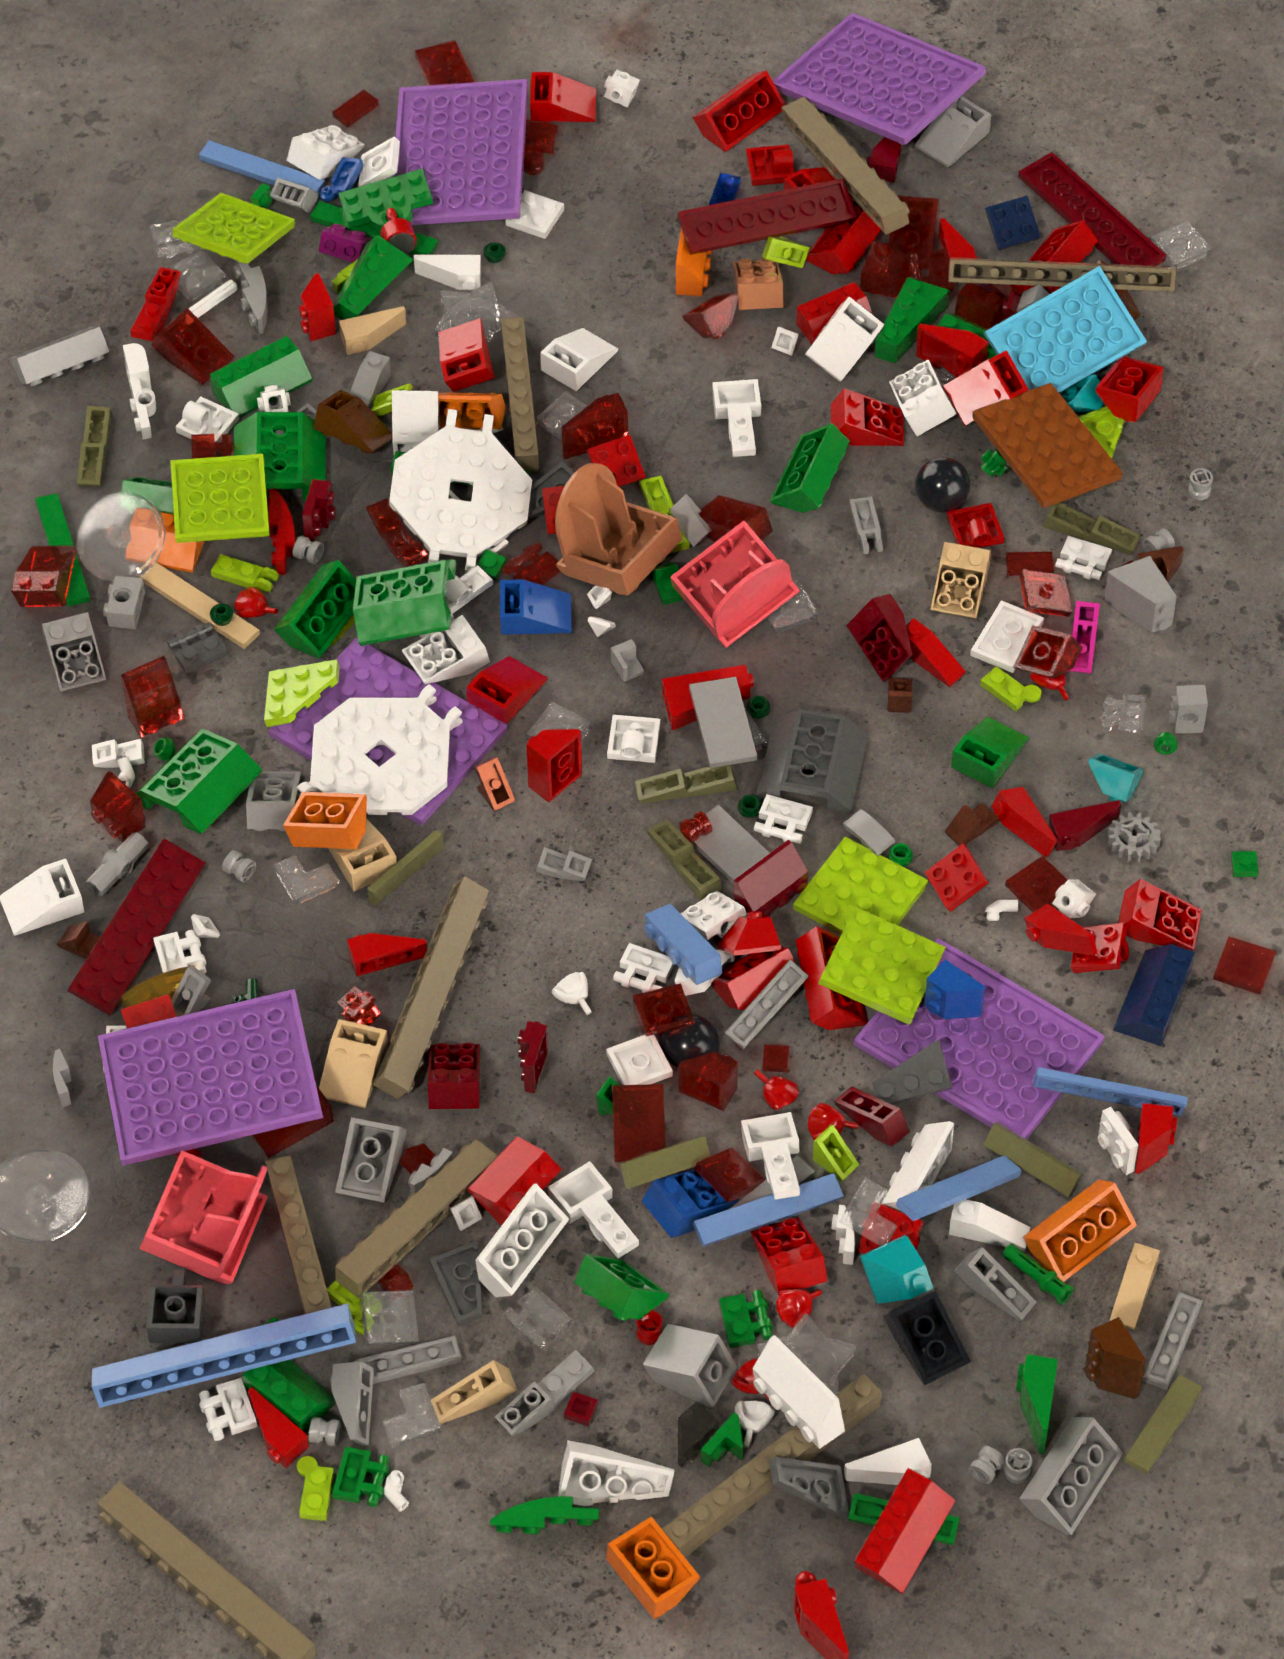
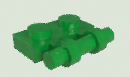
[719,1290,773,1348]
[332,1447,390,1507]

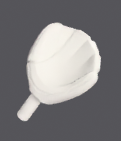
[552,972,592,1015]
[735,1401,775,1448]

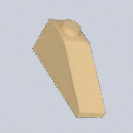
[339,306,406,355]
[1110,1243,1160,1330]
[430,1360,518,1424]

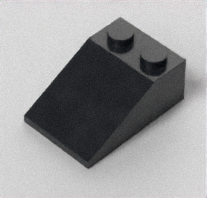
[883,1291,971,1386]

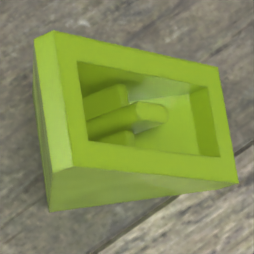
[813,1125,859,1181]

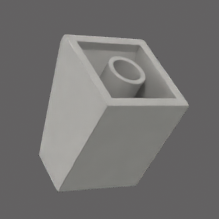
[1105,556,1177,633]
[643,1324,737,1408]

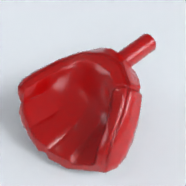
[234,587,278,618]
[1030,664,1070,701]
[753,1069,799,1111]
[808,1103,859,1140]
[776,1289,822,1328]
[731,1358,772,1405]

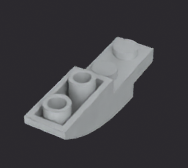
[233,260,268,335]
[495,1350,595,1437]

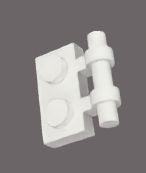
[1055,536,1112,580]
[754,794,813,844]
[153,930,206,983]
[613,943,674,996]
[199,1378,257,1441]

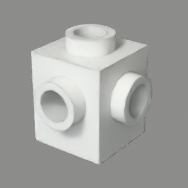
[604,70,640,107]
[257,385,291,412]
[1052,879,1096,918]

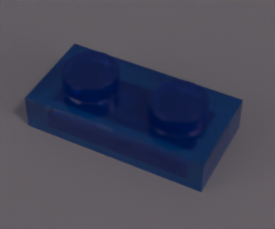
[709,173,741,205]

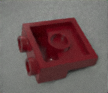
[302,479,336,542]
[517,1021,548,1093]

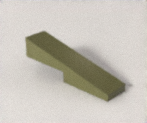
[77,406,112,487]
[1042,503,1141,555]
[635,765,738,804]
[647,819,723,901]
[620,1136,711,1189]
[1124,1374,1202,1475]

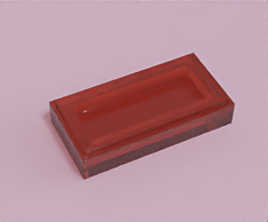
[333,89,379,128]
[1005,551,1054,576]

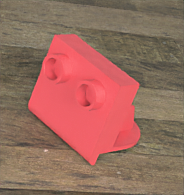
[670,521,800,648]
[139,1151,268,1284]

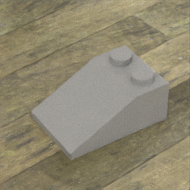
[246,771,301,831]
[335,1117,407,1203]

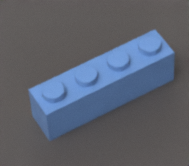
[644,904,722,985]

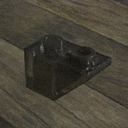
[678,1401,719,1467]

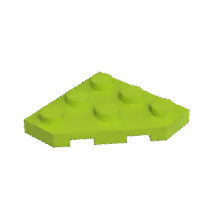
[1079,406,1124,459]
[264,659,340,727]

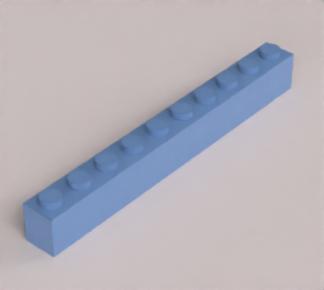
[92,1304,356,1408]

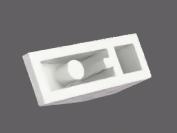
[414,255,481,290]
[949,1199,1030,1251]
[844,1438,932,1485]

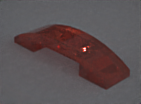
[366,498,429,567]

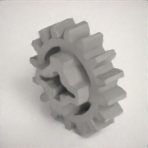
[1108,812,1161,862]

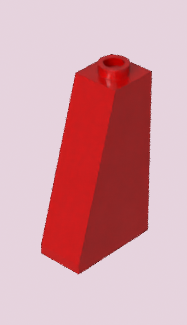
[662,665,754,730]

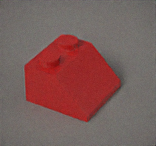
[298,273,336,341]
[1135,1103,1177,1174]

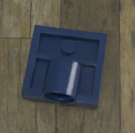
[985,195,1041,251]

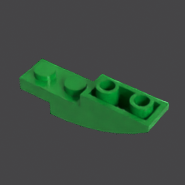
[490,1496,600,1534]

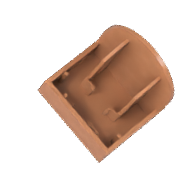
[555,463,682,596]

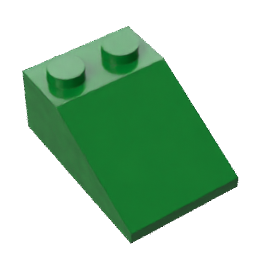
[1016,1354,1058,1454]

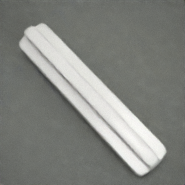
[182,280,237,324]

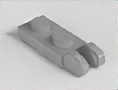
[849,497,883,554]

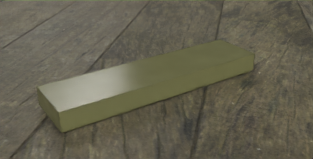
[367,830,444,907]
[984,1122,1082,1197]

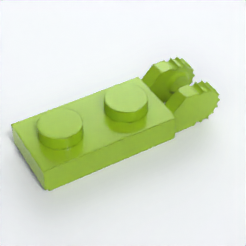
[211,554,279,592]

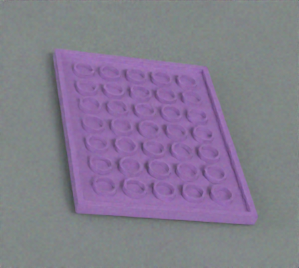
[773,13,986,145]
[392,79,528,225]
[269,638,508,826]
[853,938,1105,1140]
[98,989,323,1166]

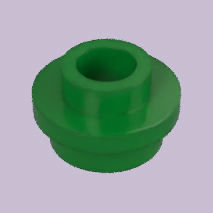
[1154,732,1178,755]
[153,737,175,761]
[888,843,913,866]

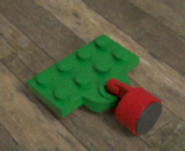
[338,169,434,254]

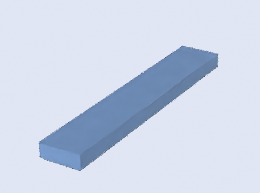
[199,140,325,194]
[1032,1067,1188,1116]
[896,1155,1022,1221]
[693,1173,844,1247]

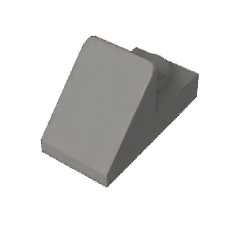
[171,966,211,1017]

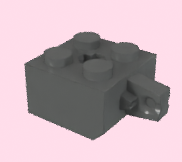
[146,1270,206,1343]

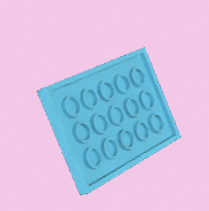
[984,266,1147,394]

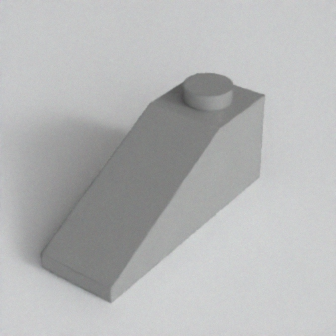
[350,351,391,409]
[954,1247,1036,1321]
[330,1361,374,1446]

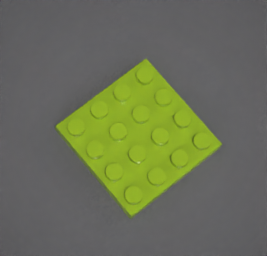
[172,193,295,264]
[170,454,269,543]
[793,836,928,935]
[818,906,946,1025]

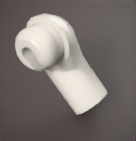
[116,756,135,791]
[985,900,1018,921]
[384,1470,409,1511]

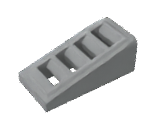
[271,178,318,213]

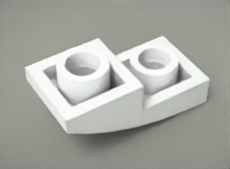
[832,1205,855,1265]

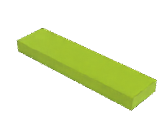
[639,475,690,554]

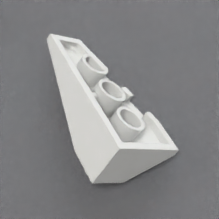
[558,1440,674,1506]

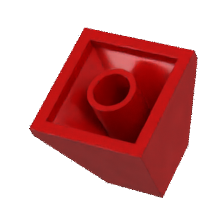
[717,911,781,956]

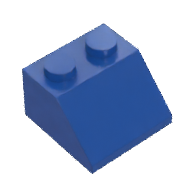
[924,959,985,1019]

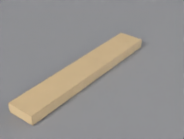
[139,561,260,649]

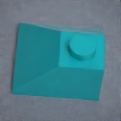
[1060,375,1105,414]
[1088,753,1144,803]
[860,1235,933,1304]

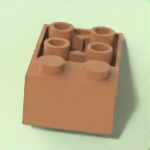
[733,258,783,310]

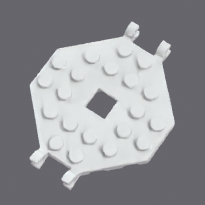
[389,409,532,573]
[297,684,463,815]

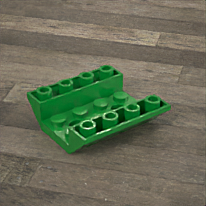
[234,412,326,501]
[353,559,456,646]
[129,728,263,834]

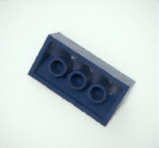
[1113,944,1195,1046]

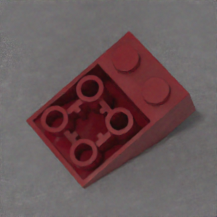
[846,594,912,682]
[428,1042,480,1109]

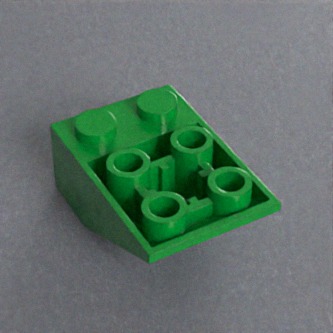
[951,717,1029,789]

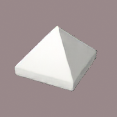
[771,327,799,355]
[587,585,612,609]
[588,616,616,637]
[191,914,220,938]
[450,1196,483,1231]

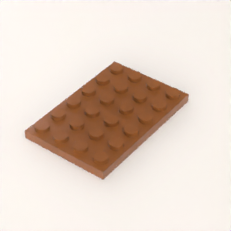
[972,383,1123,508]

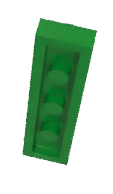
[848,1493,960,1546]

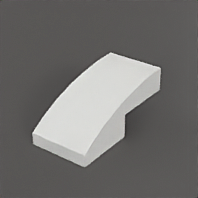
[92,739,145,768]

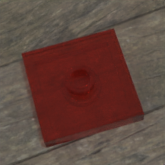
[1019,569,1072,617]
[1005,856,1067,912]
[1213,936,1276,995]
[694,1147,765,1202]

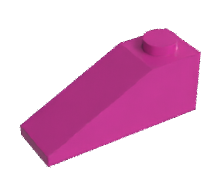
[1068,601,1100,674]

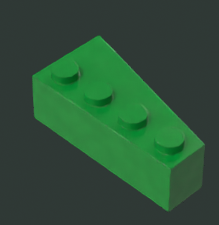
[333,235,414,320]
[875,277,949,364]

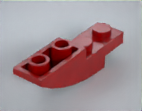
[130,267,181,341]
[267,489,296,575]

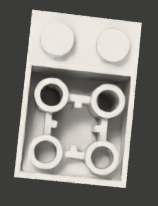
[287,125,365,180]
[805,297,884,382]
[540,328,618,391]
[889,359,957,436]
[392,390,440,454]
[402,615,490,684]
[0,859,85,936]

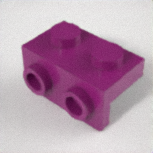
[319,224,372,263]

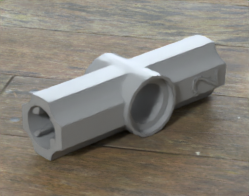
[86,832,149,897]

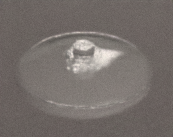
[77,492,166,583]
[0,1149,90,1243]

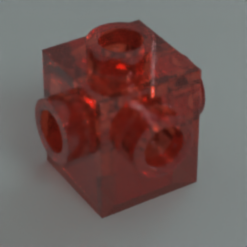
[337,985,381,1026]

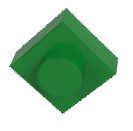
[251,183,272,208]
[476,549,507,581]
[1231,851,1258,877]

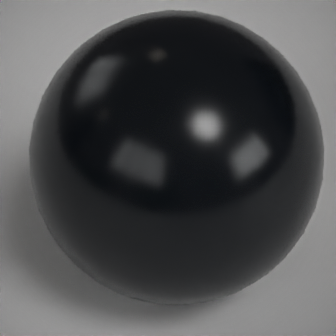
[915,457,971,513]
[660,1014,720,1069]

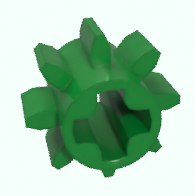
[981,449,1009,477]

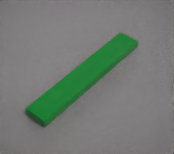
[310,201,438,255]
[35,493,90,607]

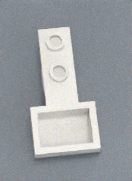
[123,343,156,439]
[712,379,761,457]
[419,565,493,638]
[741,1112,800,1200]
[548,1161,639,1258]

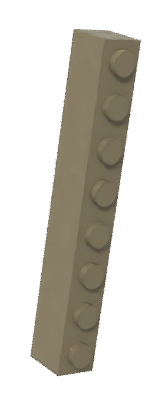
[501,317,539,473]
[335,1139,498,1299]
[265,1155,332,1315]

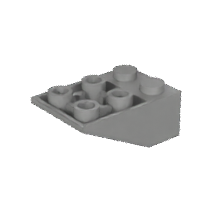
[915,96,991,168]
[42,612,107,692]

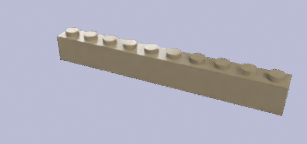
[781,97,909,235]
[949,257,1176,292]
[372,876,489,1099]
[662,1374,882,1557]
[97,1481,317,1659]

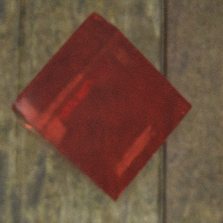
[400,1143,435,1174]
[377,1264,413,1300]

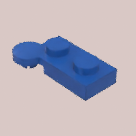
[319,158,364,202]

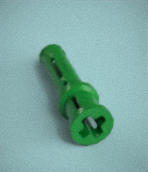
[1002,1243,1074,1305]

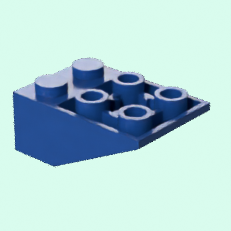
[500,580,572,634]
[642,1165,739,1238]

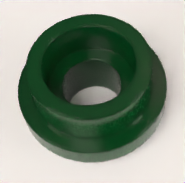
[484,242,506,263]
[210,604,233,626]
[747,696,770,719]
[738,795,762,818]

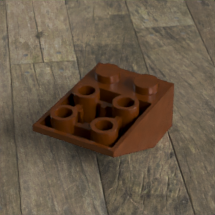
[313,390,393,454]

